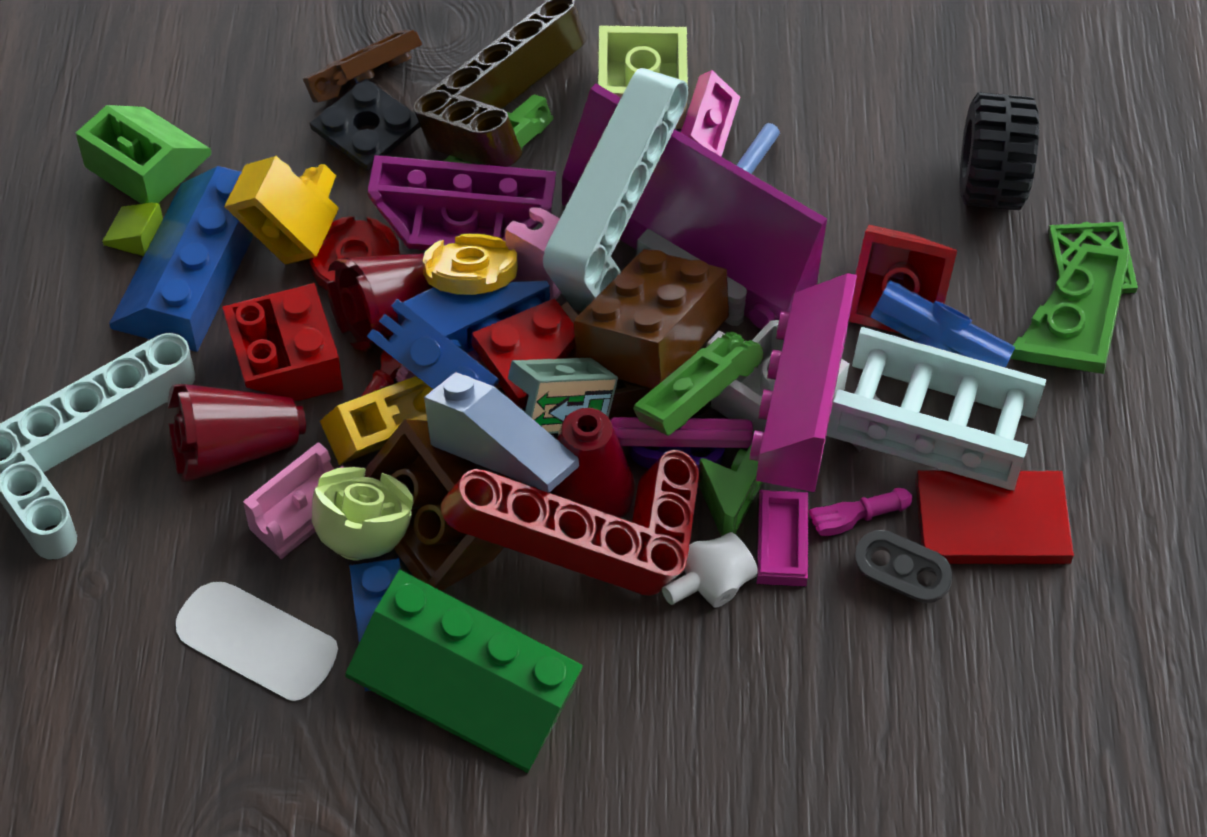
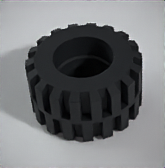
[960,92,1039,210]

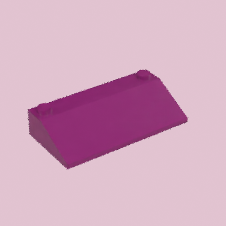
[562,83,827,329]

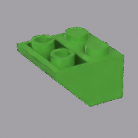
[76,105,211,204]

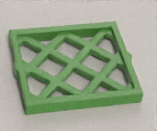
[1048,222,1138,293]

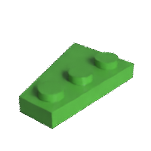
[1010,243,1129,374]

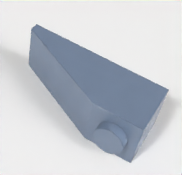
[424,372,579,493]

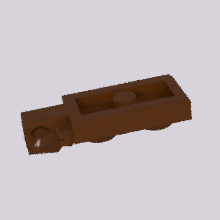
[303,30,422,103]

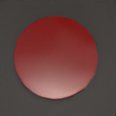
[310,216,400,290]

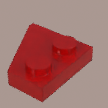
[471,298,576,409]

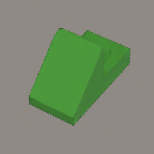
[698,444,763,536]

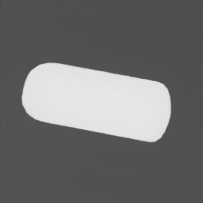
[176,582,338,701]

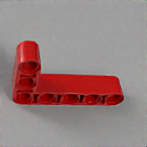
[441,450,699,596]

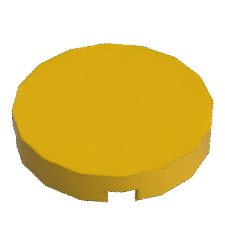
[423,234,518,295]

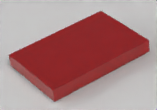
[915,470,1074,564]

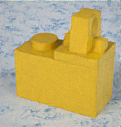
[224,156,339,264]

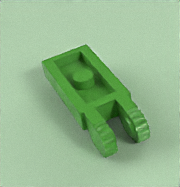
[633,331,764,436]

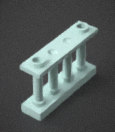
[826,327,1046,491]

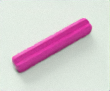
[610,417,753,448]

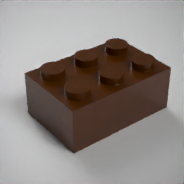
[573,249,729,389]

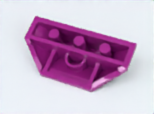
[368,155,556,250]

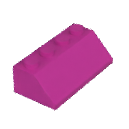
[749,273,857,492]

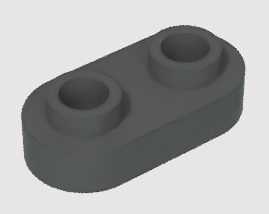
[855,530,952,603]

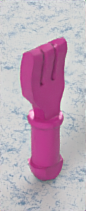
[808,488,912,536]

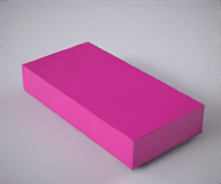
[757,490,808,587]

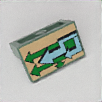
[508,358,618,434]

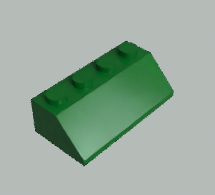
[345,569,583,773]

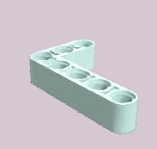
[543,68,688,312]
[0,333,195,559]

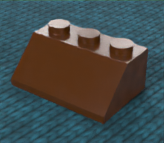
[364,419,504,591]

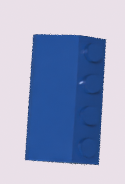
[109,166,254,352]

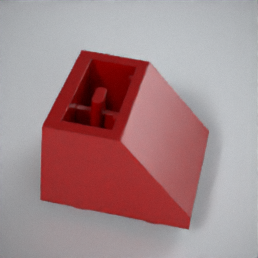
[222,283,343,401]

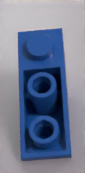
[398,281,550,353]

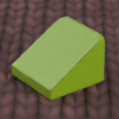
[103,202,163,256]

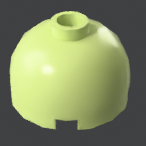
[312,467,413,561]

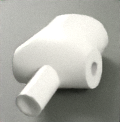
[662,532,758,608]

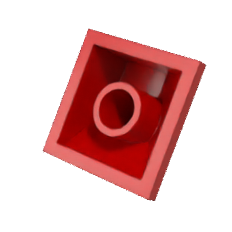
[849,225,957,334]

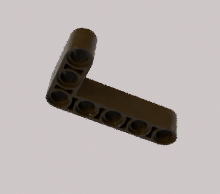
[413,0,587,167]

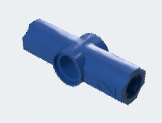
[870,281,1015,368]

